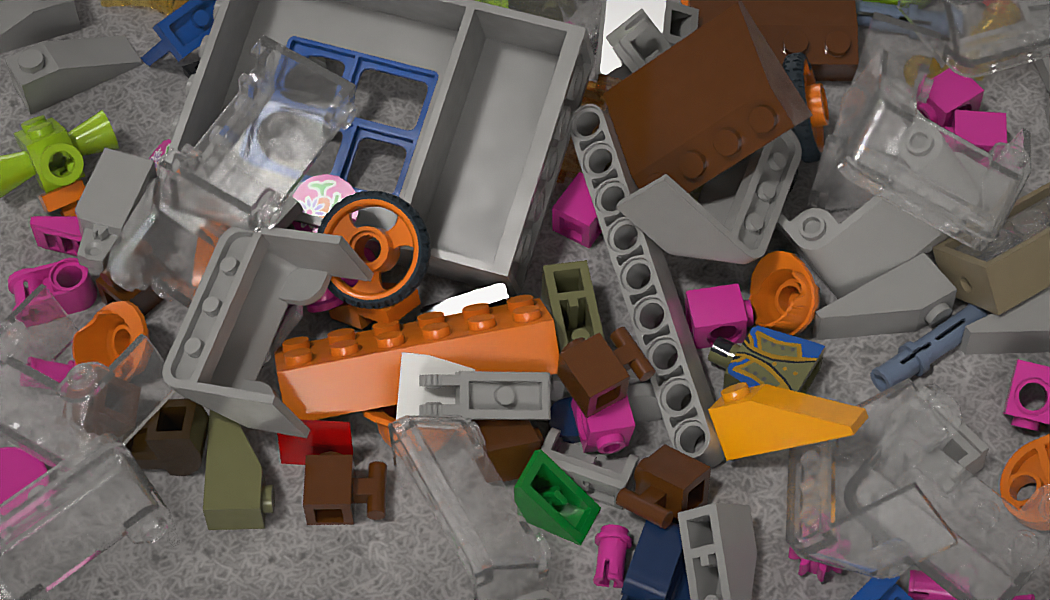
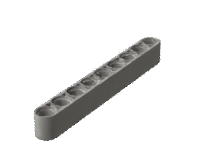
[568,104,725,468]

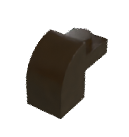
[115,398,209,476]

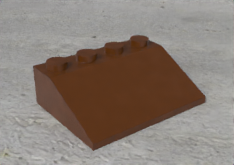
[688,0,859,81]
[603,1,813,194]

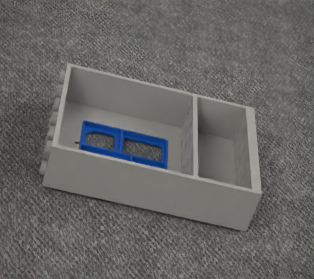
[156,0,595,297]

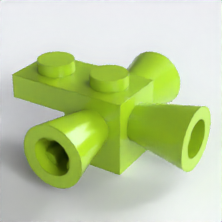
[0,110,119,198]

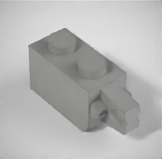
[75,148,162,271]

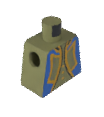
[708,326,825,394]

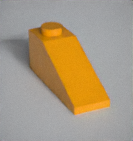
[708,382,869,461]

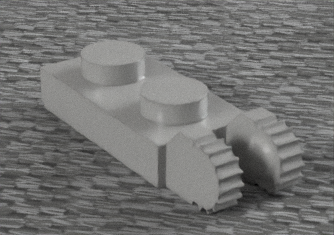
[419,371,551,420]

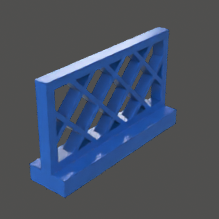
[141,0,216,66]

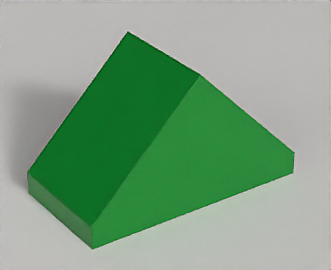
[514,449,601,545]

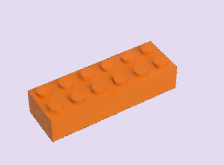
[274,295,559,420]

